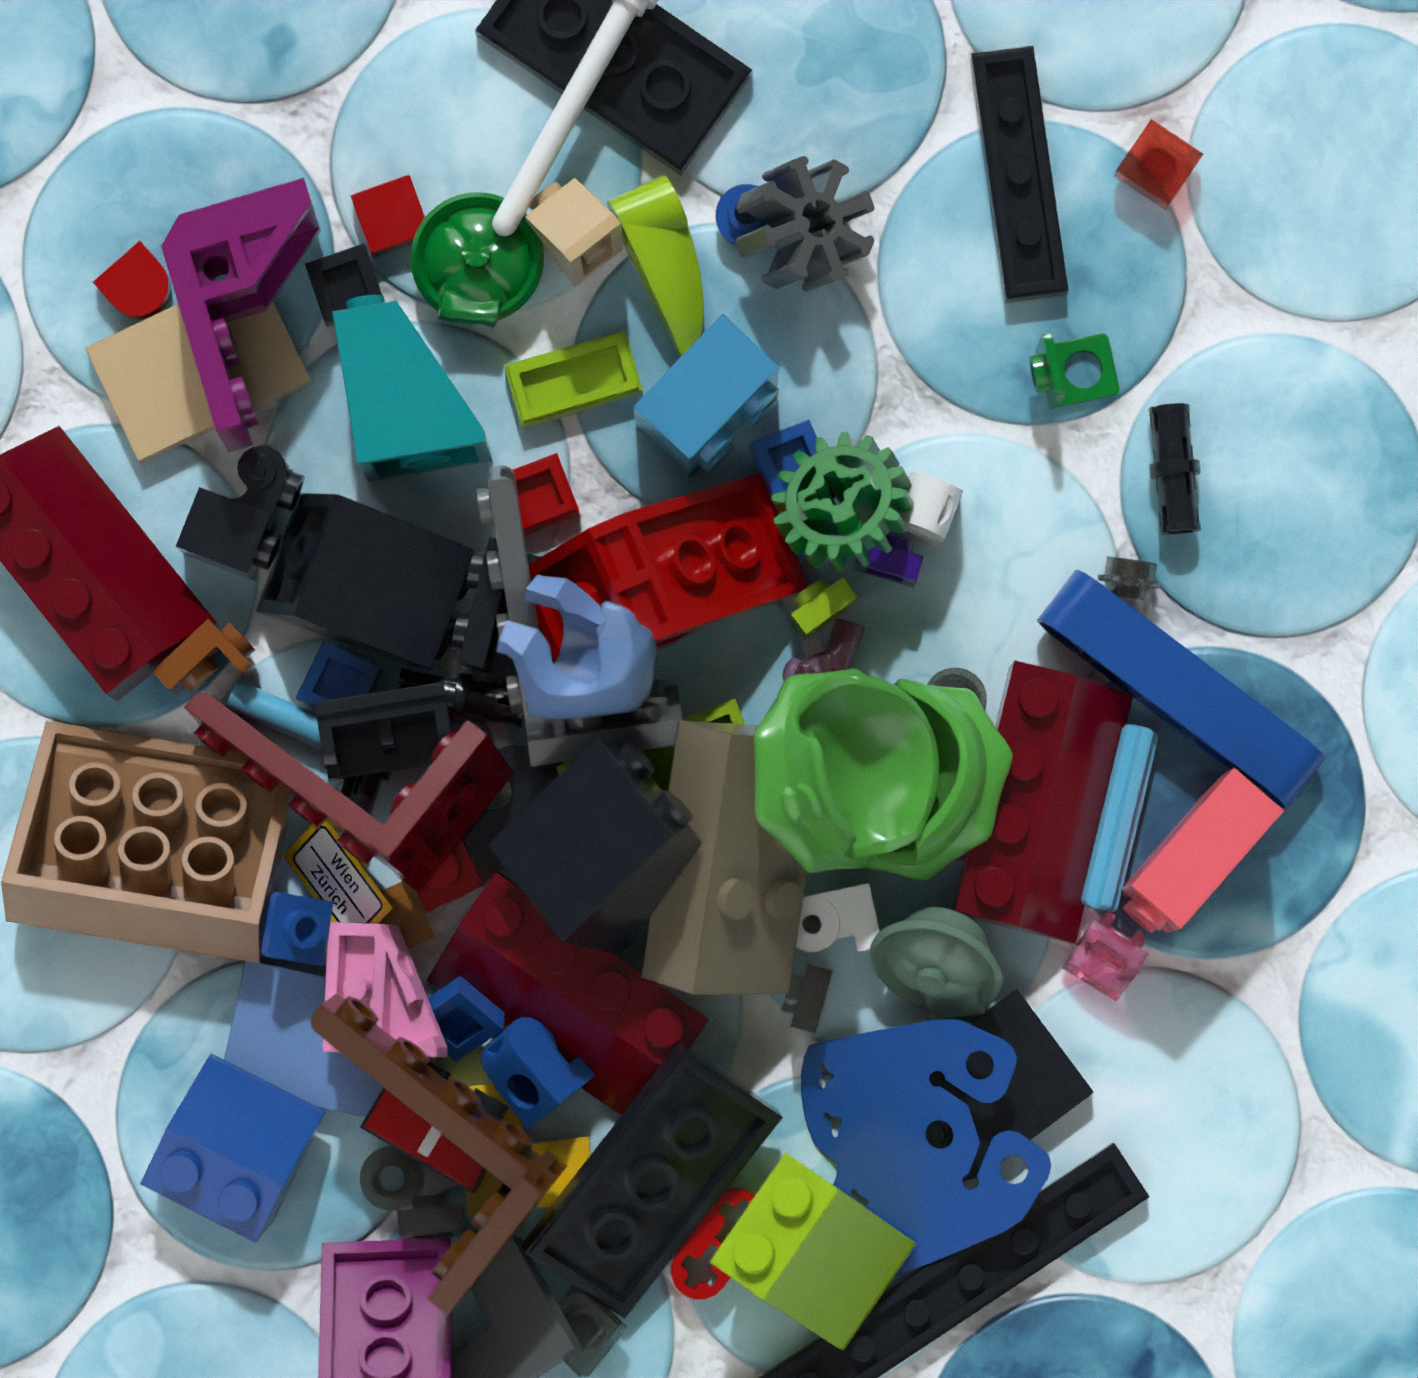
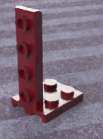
[184,692,514,893]

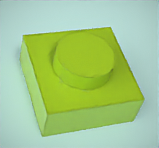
[790,577,858,641]

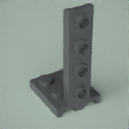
[476,465,683,767]

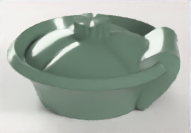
[870,907,1002,1020]

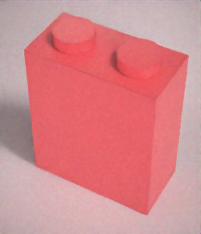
[1120,768,1284,933]

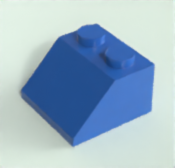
[140,1053,326,1243]

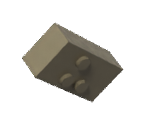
[642,721,807,995]

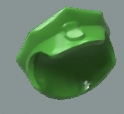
[754,668,939,873]
[861,679,1013,880]

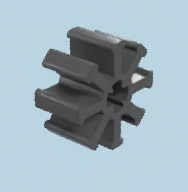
[736,156,874,292]

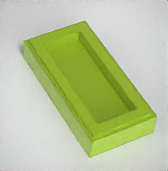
[504,330,643,429]

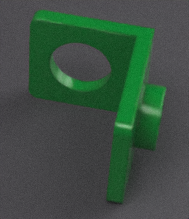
[1029,333,1120,410]

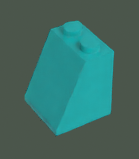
[332,295,493,482]

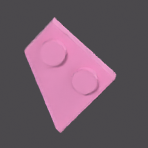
[322,922,447,1057]

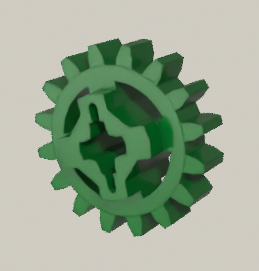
[771,432,914,572]

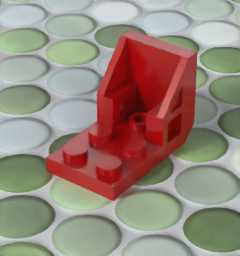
[529,473,809,662]

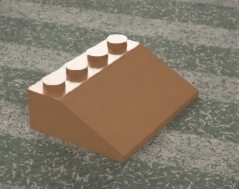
[1,721,292,963]

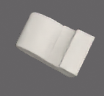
[898,471,963,550]
[796,883,880,953]

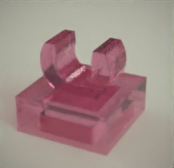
[1062,912,1149,1001]

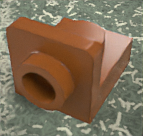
[152,619,257,695]

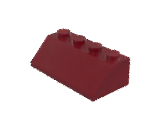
[0,426,217,701]
[952,660,1133,944]
[426,872,709,1115]

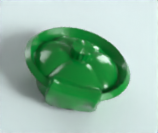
[410,192,544,328]

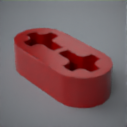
[671,1188,756,1300]

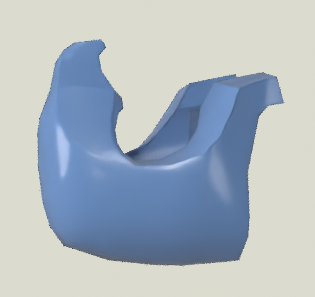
[497,574,657,720]

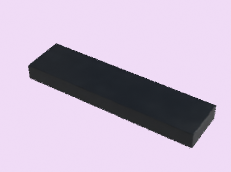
[970,46,1069,303]

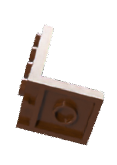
[311,993,568,1316]

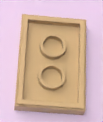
[85,301,312,464]

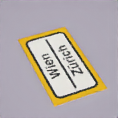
[283,820,393,924]

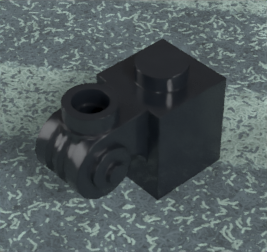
[176,445,305,581]

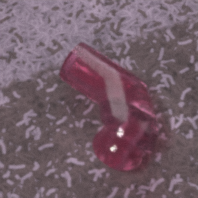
[783,618,865,681]

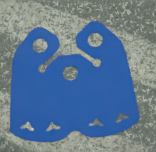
[801,1019,1051,1277]

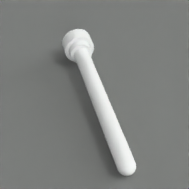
[492,0,658,236]

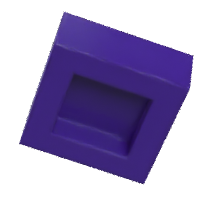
[853,534,924,588]

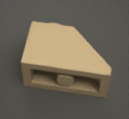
[525,178,624,288]

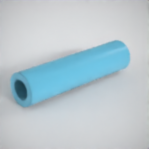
[226,680,322,751]

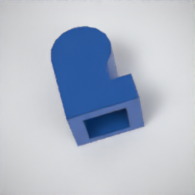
[481,1017,595,1129]

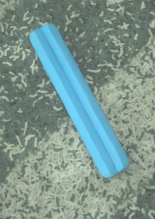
[1081,724,1159,912]

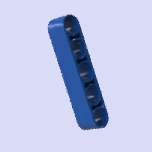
[1037,570,1325,809]

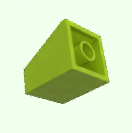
[710,1152,917,1351]

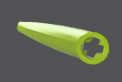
[607,175,704,358]

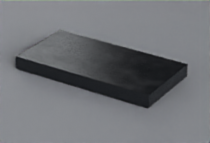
[475,0,753,176]
[521,1042,783,1319]

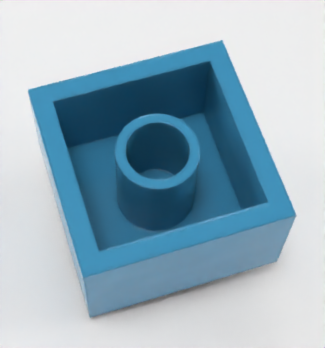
[633,314,779,478]

